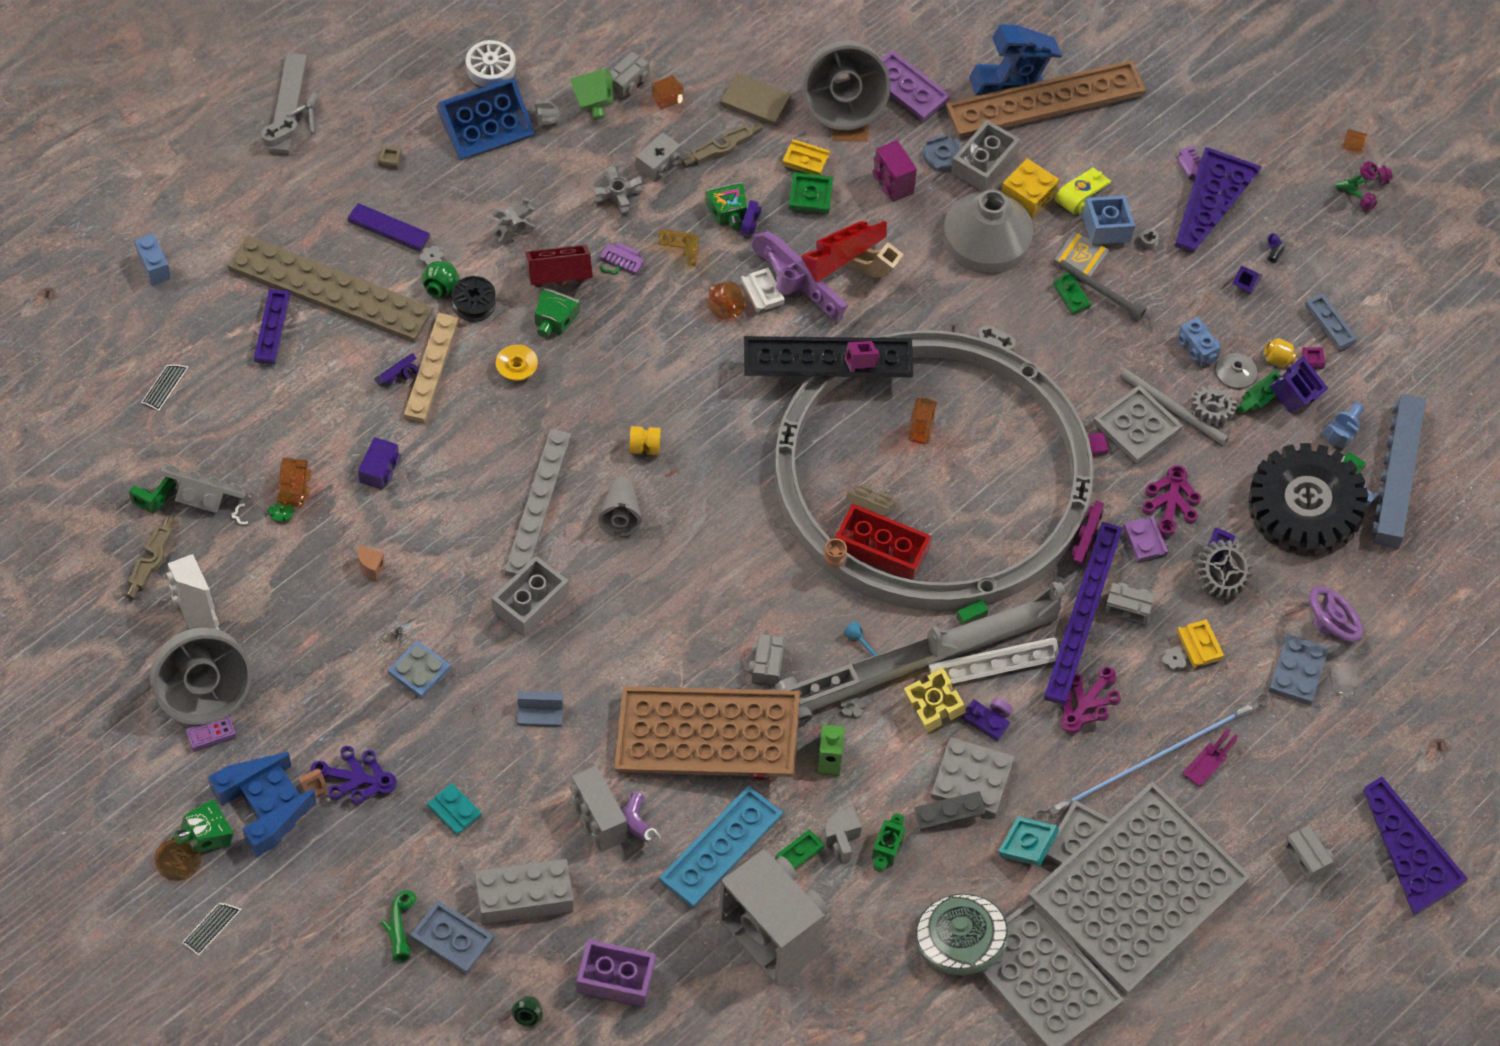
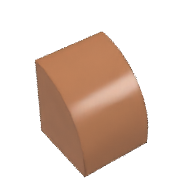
[358,545,385,582]

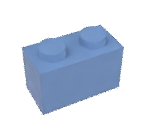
[134,233,171,285]

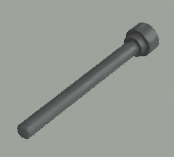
[1059,260,1147,322]

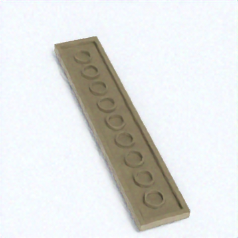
[228,235,433,343]

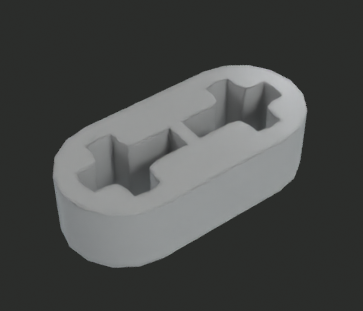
[261,117,298,146]
[978,326,1016,352]

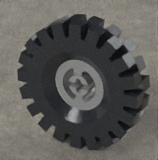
[1248,443,1368,556]

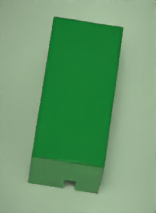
[956,600,988,625]

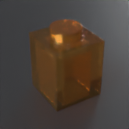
[652,75,684,110]

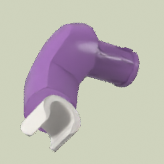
[621,791,661,846]

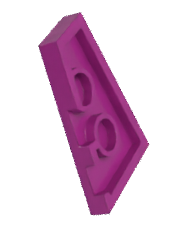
[1071,501,1104,568]

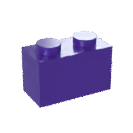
[358,437,401,490]

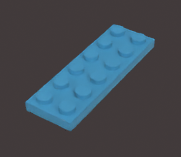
[659,786,783,909]

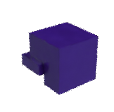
[1269,356,1329,413]

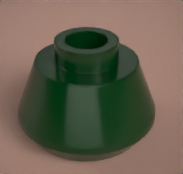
[511,996,543,1026]

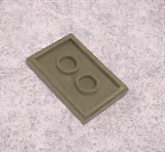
[720,73,791,126]

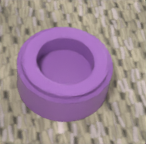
[990,698,1013,717]

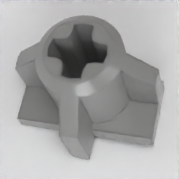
[535,100,559,126]

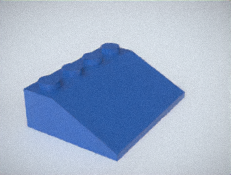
[436,77,535,159]

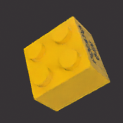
[1001,158,1060,219]

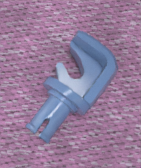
[1322,402,1365,449]

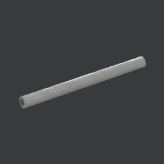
[1120,369,1229,446]

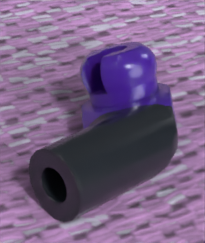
[1267,233,1284,263]

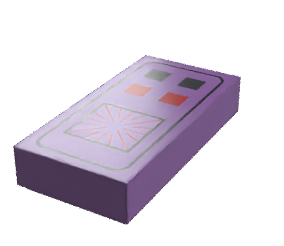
[186,715,236,752]

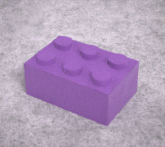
[577,939,656,1007]

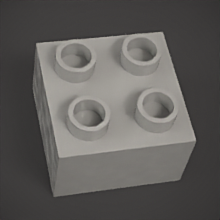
[718,848,827,986]

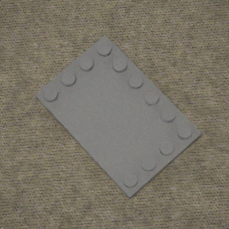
[979,900,1124,1046]

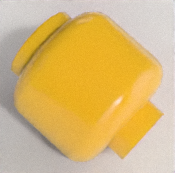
[1263,338,1296,368]

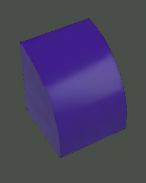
[1232,265,1263,293]

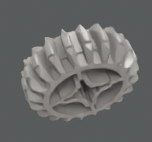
[1194,540,1253,599]

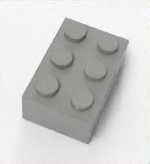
[951,120,1020,192]
[491,556,569,636]
[570,766,627,852]

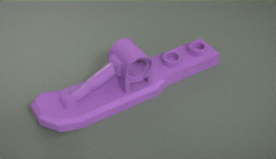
[751,231,848,322]

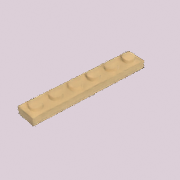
[404,313,459,423]

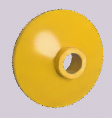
[496,345,538,381]

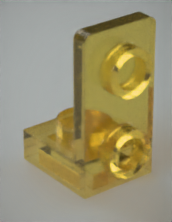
[658,230,699,267]

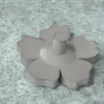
[839,694,866,718]

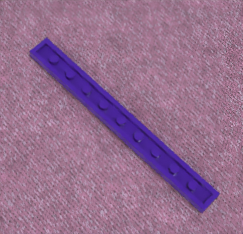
[1044,522,1123,706]

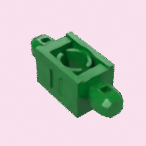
[872,813,906,873]

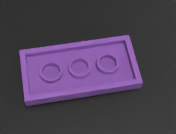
[882,50,951,122]

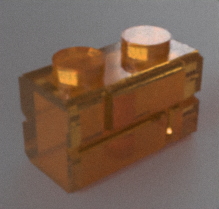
[908,398,937,445]
[277,457,311,507]

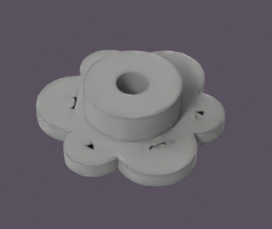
[420,246,444,266]
[1162,647,1187,670]

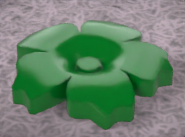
[268,501,295,522]

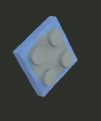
[388,640,451,699]

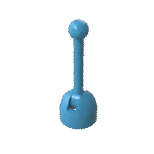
[843,621,877,656]

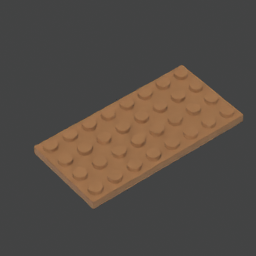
[614,686,801,777]

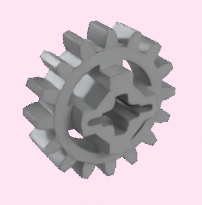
[1190,385,1237,426]

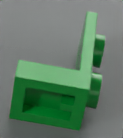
[129,477,177,514]

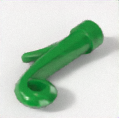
[381,890,417,962]

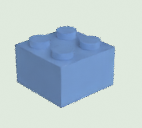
[1082,195,1135,245]

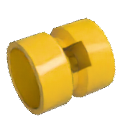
[629,426,661,455]

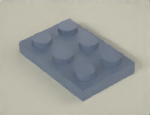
[1268,634,1329,706]
[410,900,494,975]

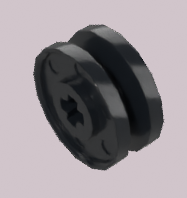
[452,276,496,322]

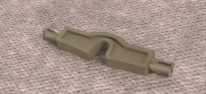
[682,122,763,167]
[125,515,175,600]

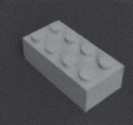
[475,859,573,925]

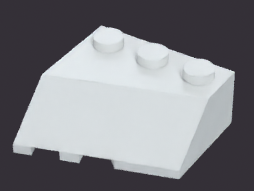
[166,554,220,630]

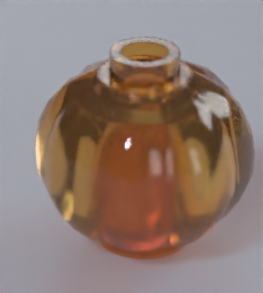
[708,281,745,319]

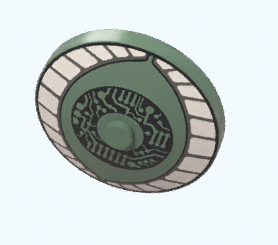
[915,894,1008,975]

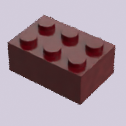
[525,244,593,287]

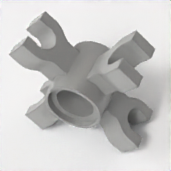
[593,166,642,215]
[492,198,536,244]

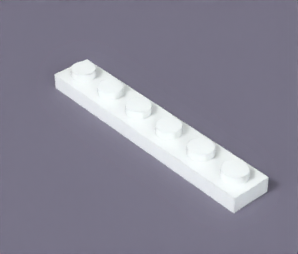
[928,637,1059,684]

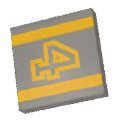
[1053,232,1110,278]

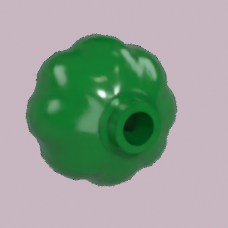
[421,261,460,298]

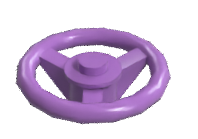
[1308,586,1364,643]

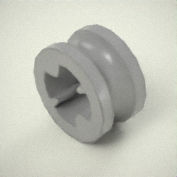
[1140,229,1159,249]

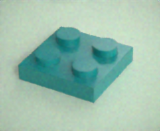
[998,816,1059,867]

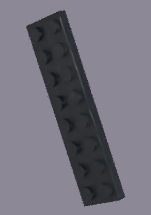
[744,336,913,378]

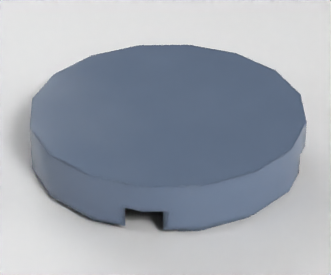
[923,135,962,172]

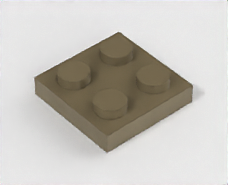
[845,484,897,516]

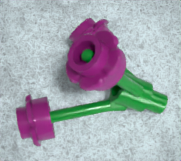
[1336,161,1393,212]

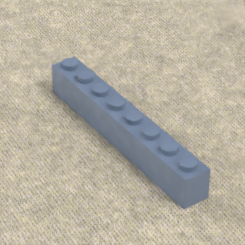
[1371,393,1426,549]

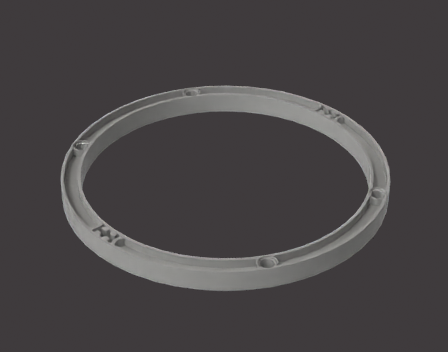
[775,330,1093,610]

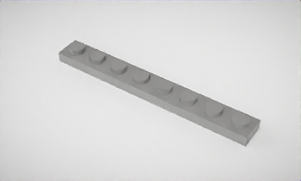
[505,429,571,577]

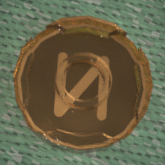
[154,837,201,881]

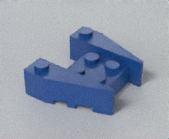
[969,24,1062,96]
[208,752,316,858]

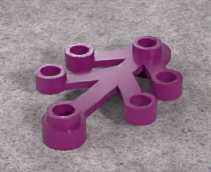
[1142,465,1201,537]
[1061,666,1121,734]

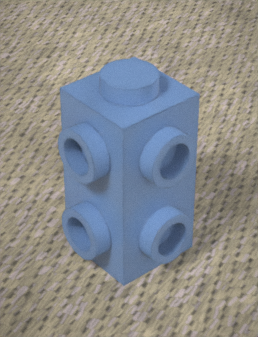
[1178,317,1221,367]

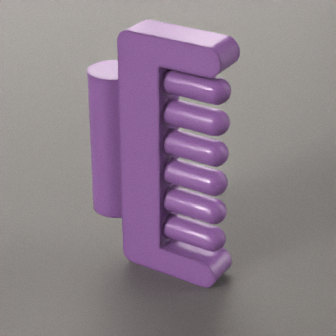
[1177,146,1201,179]
[600,242,644,275]

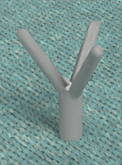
[286,92,319,134]

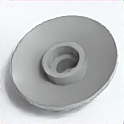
[1216,353,1258,389]

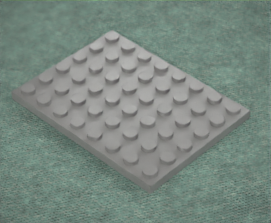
[1028,781,1251,995]

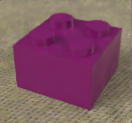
[872,140,917,202]

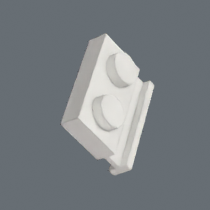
[741,268,785,313]

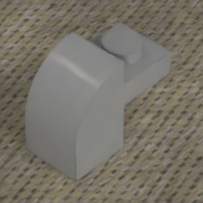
[825,807,861,864]

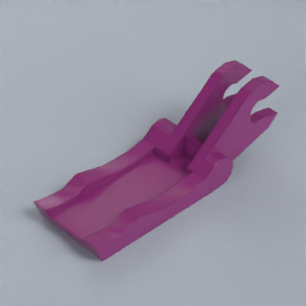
[1182,728,1238,787]

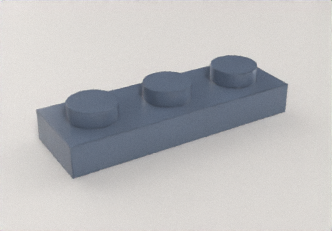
[1305,293,1358,351]

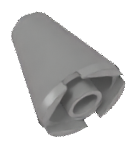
[598,477,642,536]

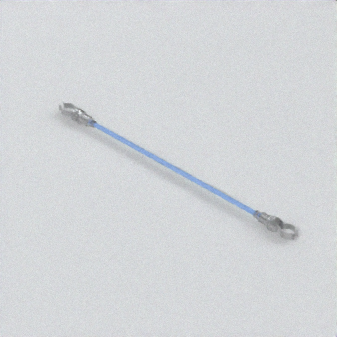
[1032,693,1273,823]

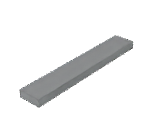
[269,53,307,154]

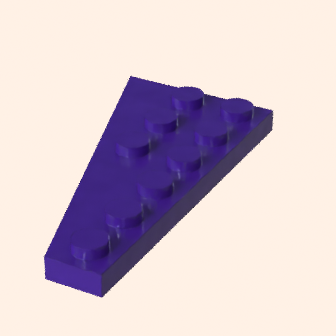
[1174,147,1262,253]
[1363,777,1468,916]

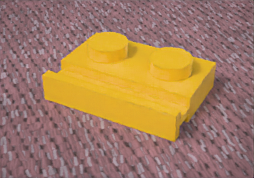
[782,139,830,175]
[1177,619,1224,668]

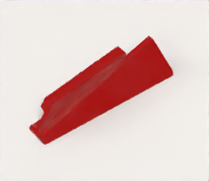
[801,221,887,282]

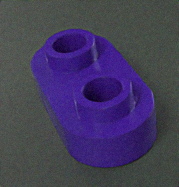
[741,200,762,237]

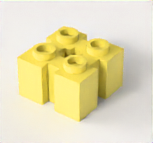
[904,668,966,733]

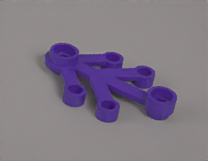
[310,746,397,805]

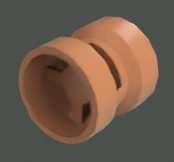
[824,538,847,568]

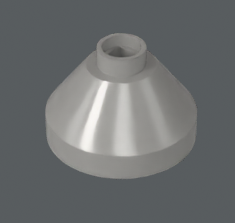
[801,41,890,130]
[943,190,1033,274]
[150,628,252,725]

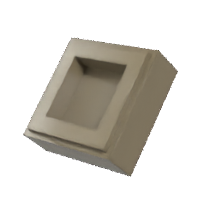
[378,146,402,169]

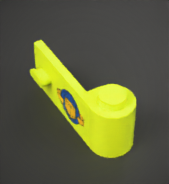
[1054,168,1111,215]

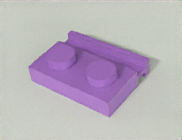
[1123,516,1168,563]

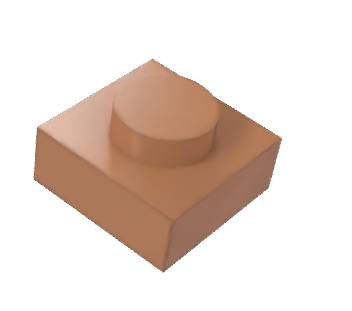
[298,768,328,797]

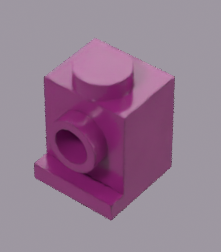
[845,341,879,372]

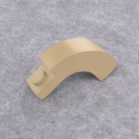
[846,242,904,278]

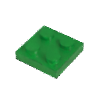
[789,172,833,214]

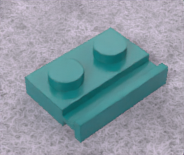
[427,783,482,836]

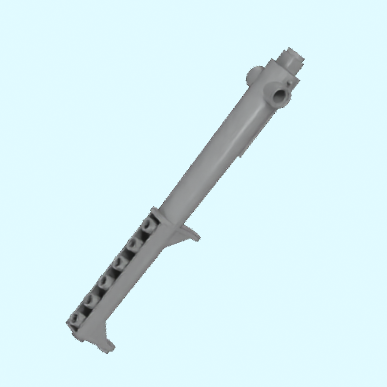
[771,582,1065,726]

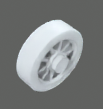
[466,40,516,87]

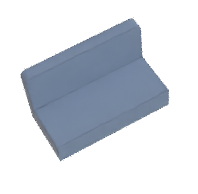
[517,691,563,727]

